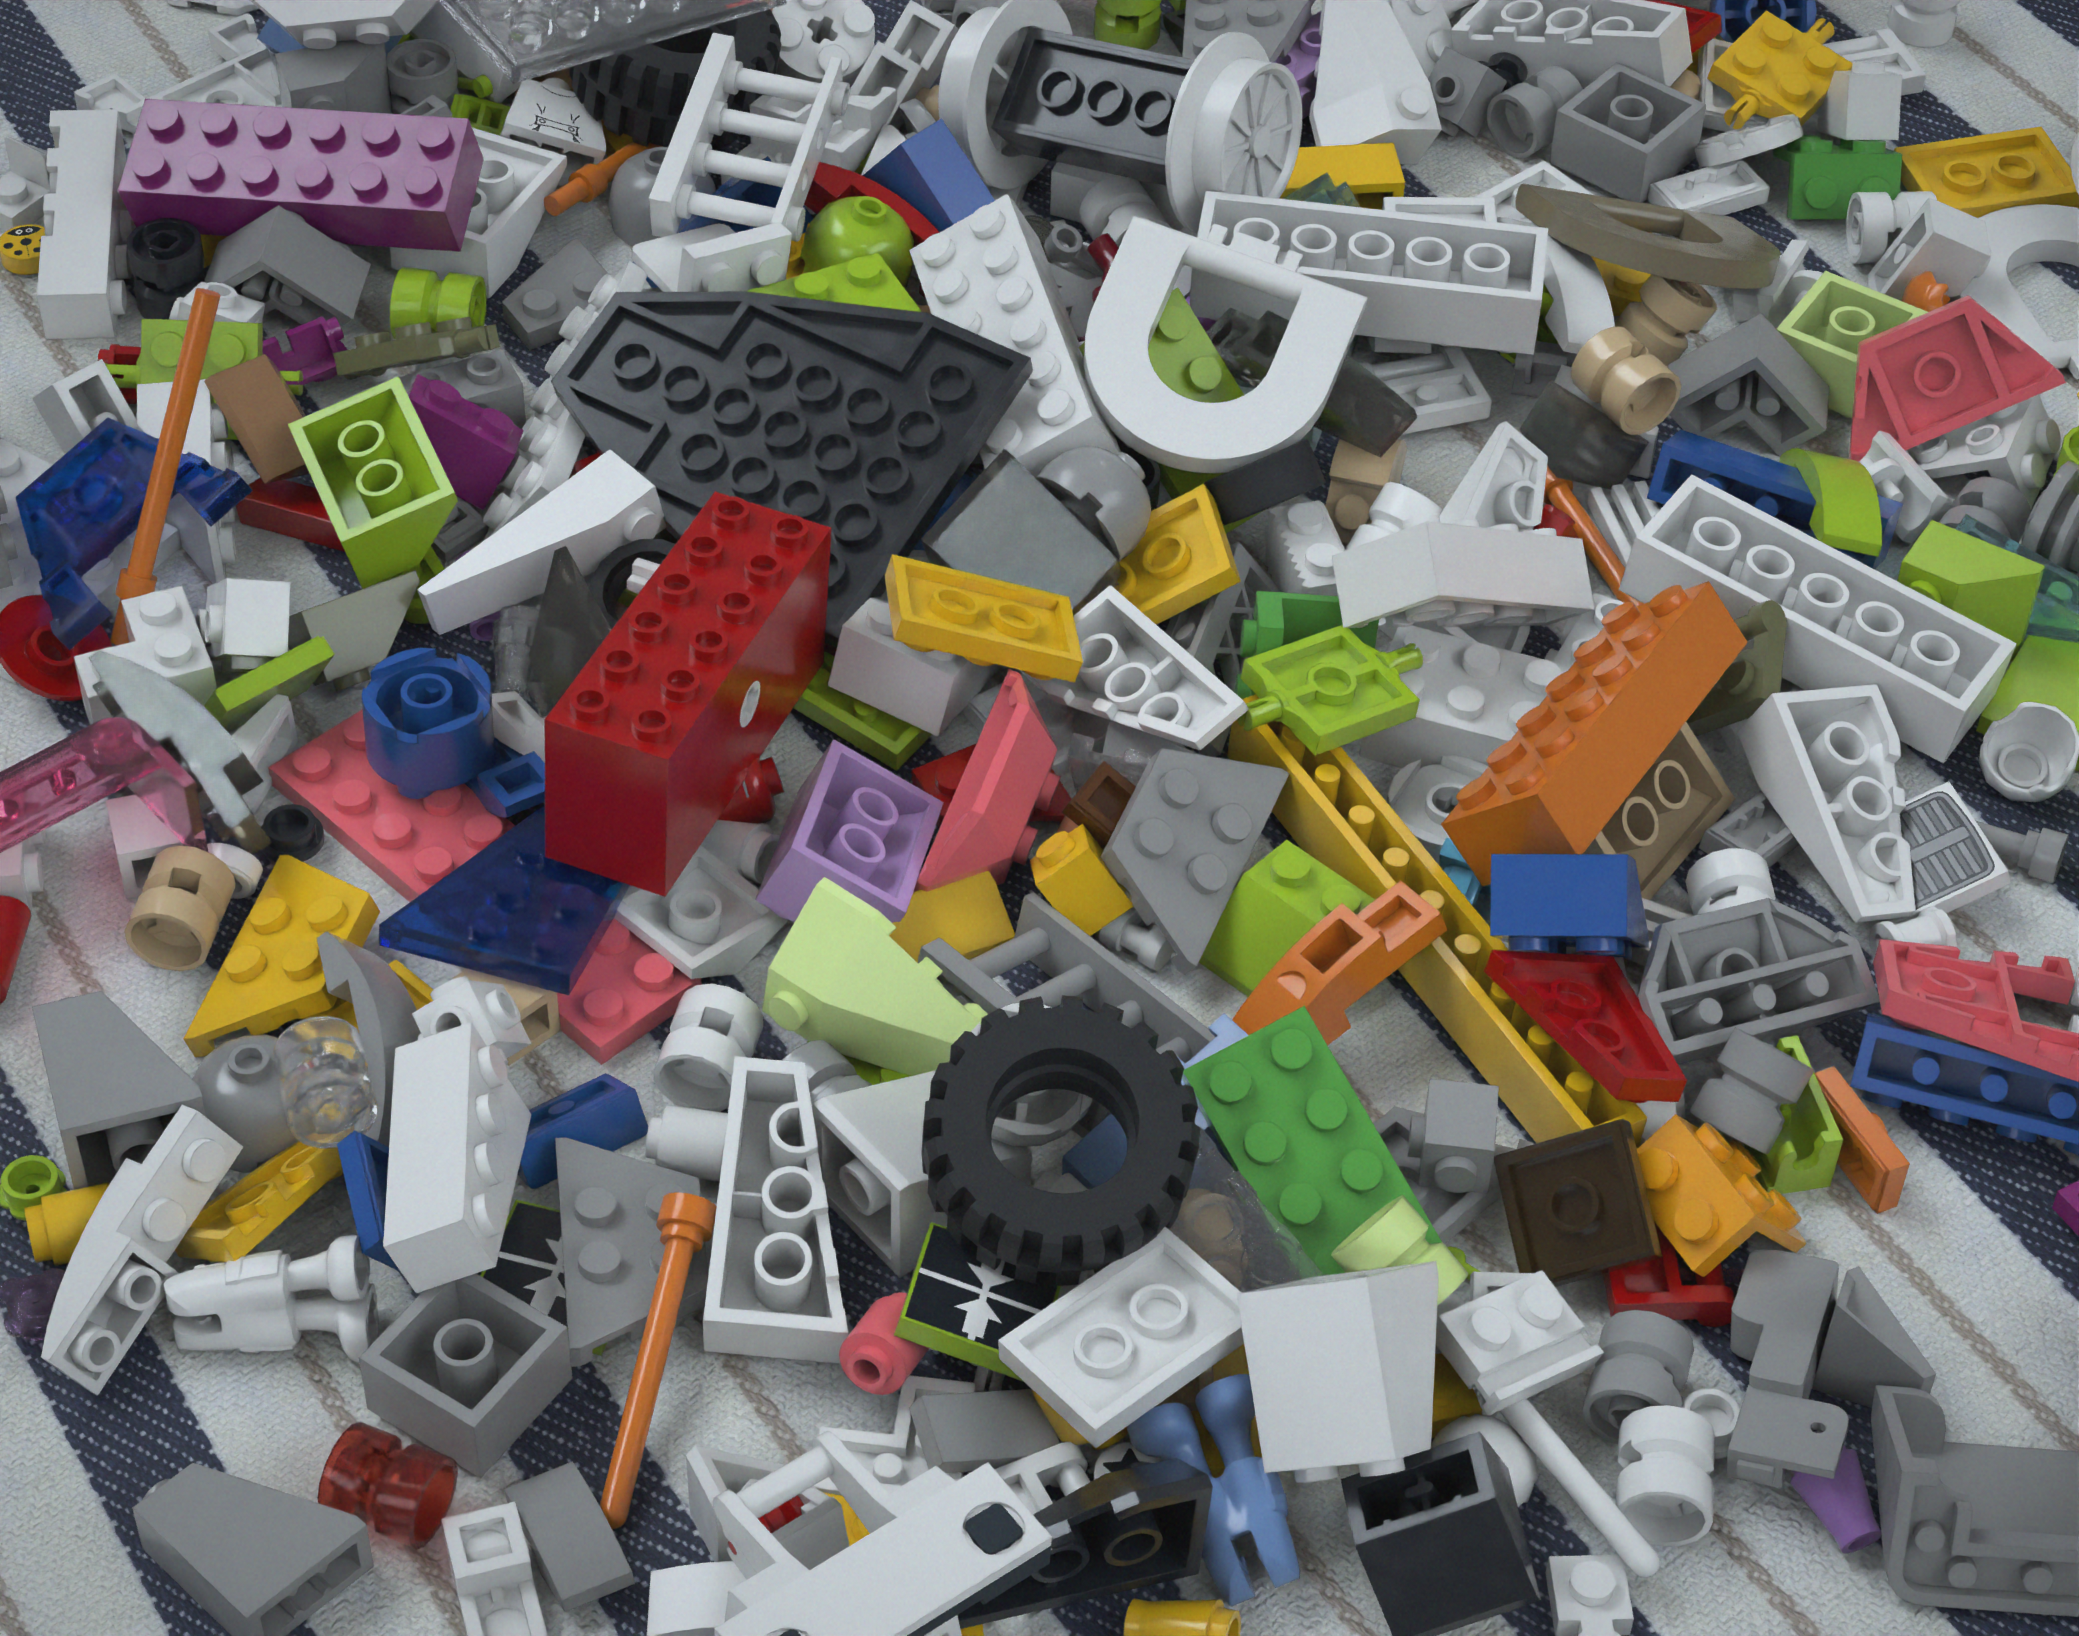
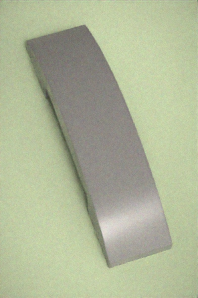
[317,931,421,1147]

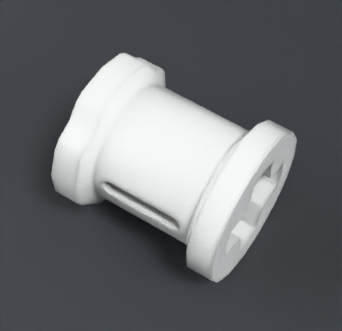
[1869,906,1957,959]

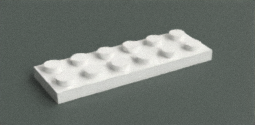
[483,260,647,540]

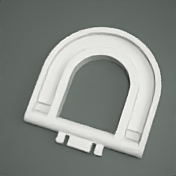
[1948,204,2079,379]
[1084,215,1368,473]

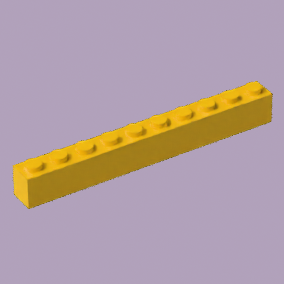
[1227,694,1648,1149]

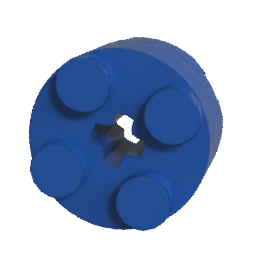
[361,648,494,799]

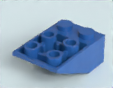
[1490,854,1649,960]

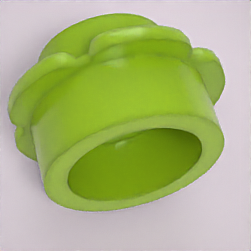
[0,1155,67,1221]

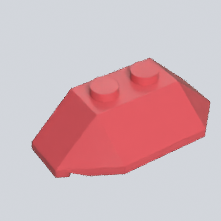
[914,669,1061,892]

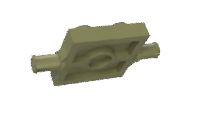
[333,317,500,380]

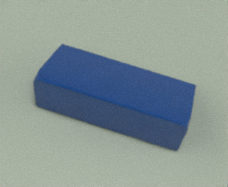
[518,1073,648,1189]

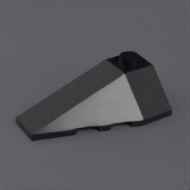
[957,1458,1213,1629]

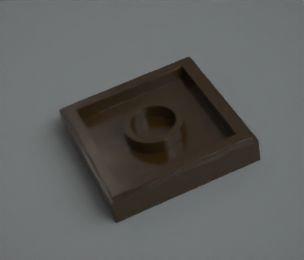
[1494,1119,1663,1287]

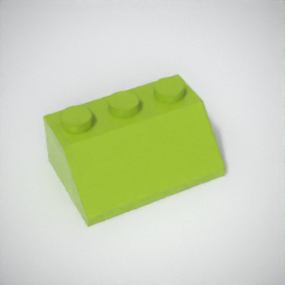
[288,376,458,589]

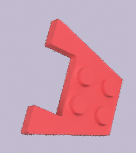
[1873,939,2079,1082]

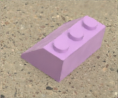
[755,739,944,923]

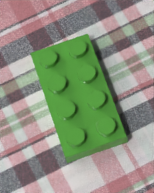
[1182,1006,1442,1280]

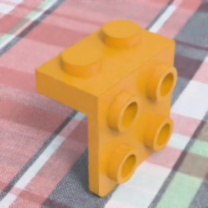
[1637,1114,1807,1277]

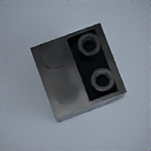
[1341,1431,1541,1636]

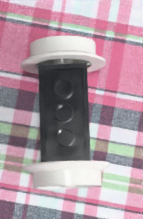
[938,0,1302,233]

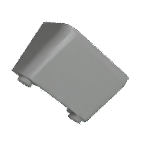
[1871,1385,2079,1617]

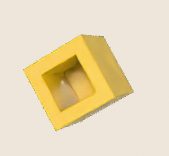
[1030,823,1134,936]

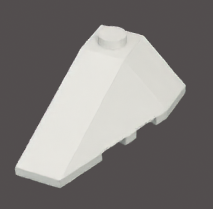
[1309,0,1442,164]
[1378,421,1548,653]
[417,449,667,635]
[1020,585,1249,750]

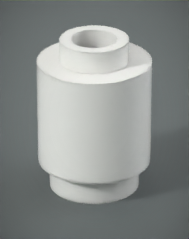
[645,1105,728,1182]

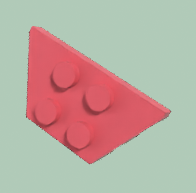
[1849,295,2066,462]

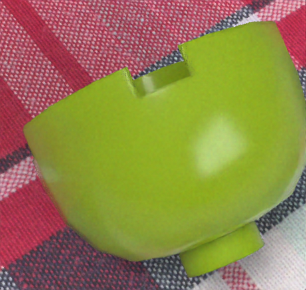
[800,196,914,288]

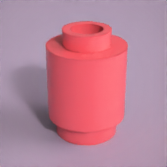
[839,1292,929,1395]

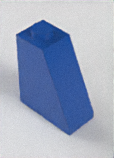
[862,118,995,232]

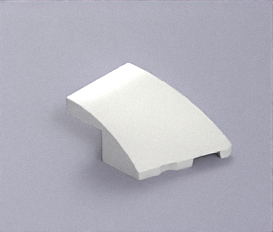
[721,87,897,214]

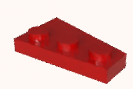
[1484,950,1687,1103]

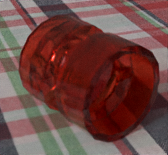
[317,1421,458,1550]

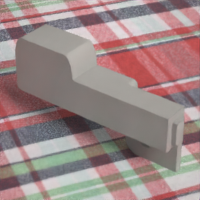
[1727,1250,1849,1488]

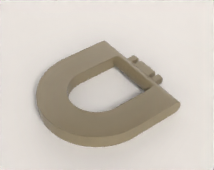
[1515,184,1781,289]

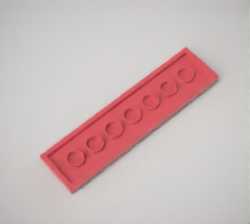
[268,709,702,1065]

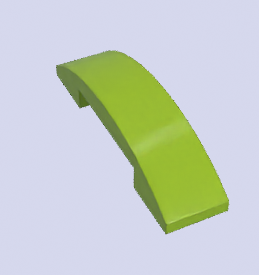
[1779,448,1882,557]

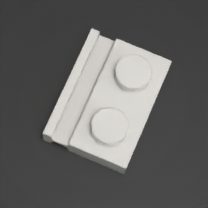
[1436,1270,1604,1416]

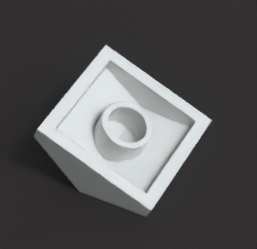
[602,845,788,979]

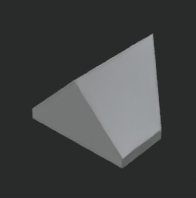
[1812,1266,1936,1408]

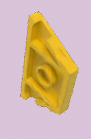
[183,855,380,1057]

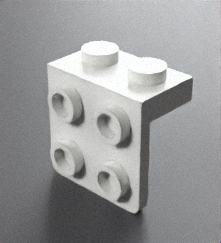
[631,222,792,292]
[1908,394,2061,510]

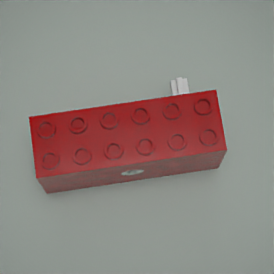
[544,491,832,897]

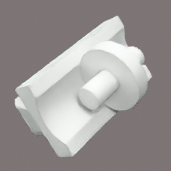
[1733,239,1823,329]
[1859,431,1952,543]

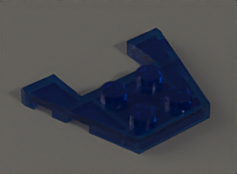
[15,417,253,650]

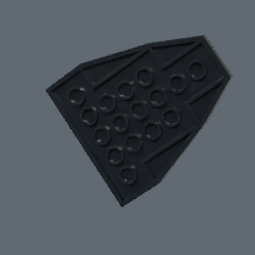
[551,291,1033,648]

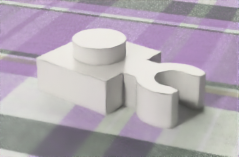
[1545,1555,1634,1636]

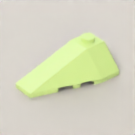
[762,877,988,1076]

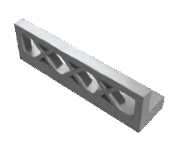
[1165,542,1282,757]

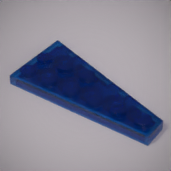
[379,805,630,995]

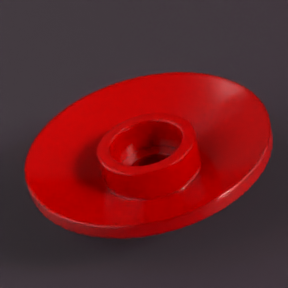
[0,595,113,701]

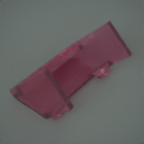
[0,717,208,853]

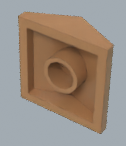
[204,354,310,484]

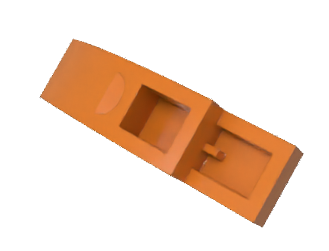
[1232,880,1447,1045]

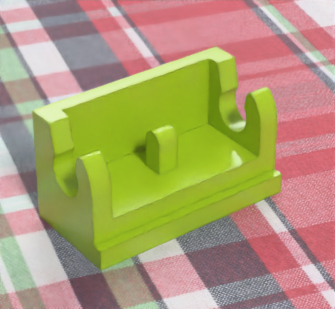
[1743,1036,1843,1194]

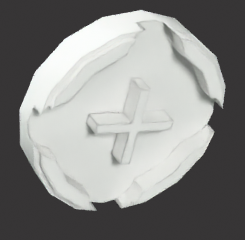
[1695,114,1803,167]

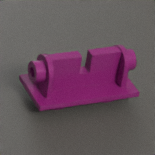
[262,316,348,385]

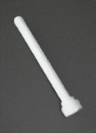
[1435,1293,1660,1578]

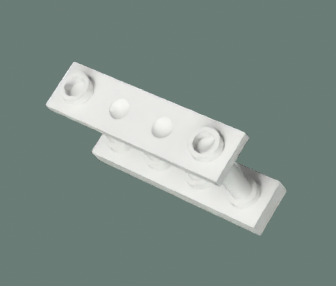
[649,33,850,242]

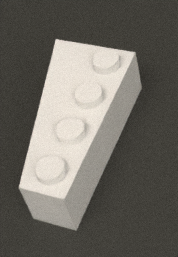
[37,109,136,340]

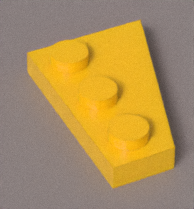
[175,1117,357,1262]

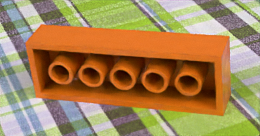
[1441,581,1748,886]

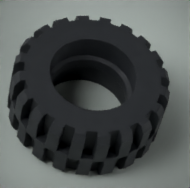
[569,0,782,148]
[921,995,1200,1286]

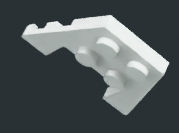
[74,13,282,134]

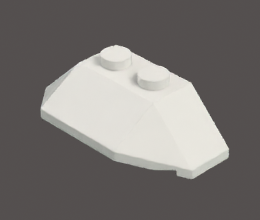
[250,0,439,49]

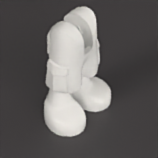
[164,1235,379,1363]

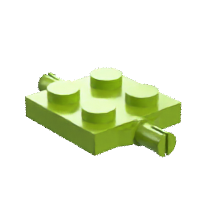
[105,319,303,440]
[1237,625,1423,756]

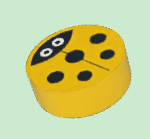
[0,224,45,275]

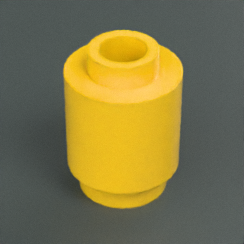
[24,1182,109,1266]

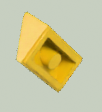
[889,871,1015,963]

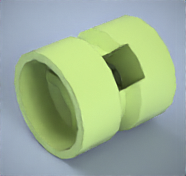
[1331,1195,1468,1306]

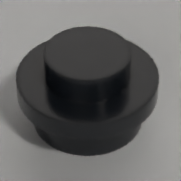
[258,804,324,862]

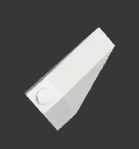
[1737,684,1916,923]

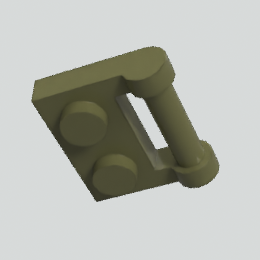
[1686,600,1787,737]

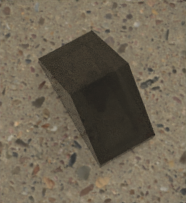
[1519,380,1649,490]

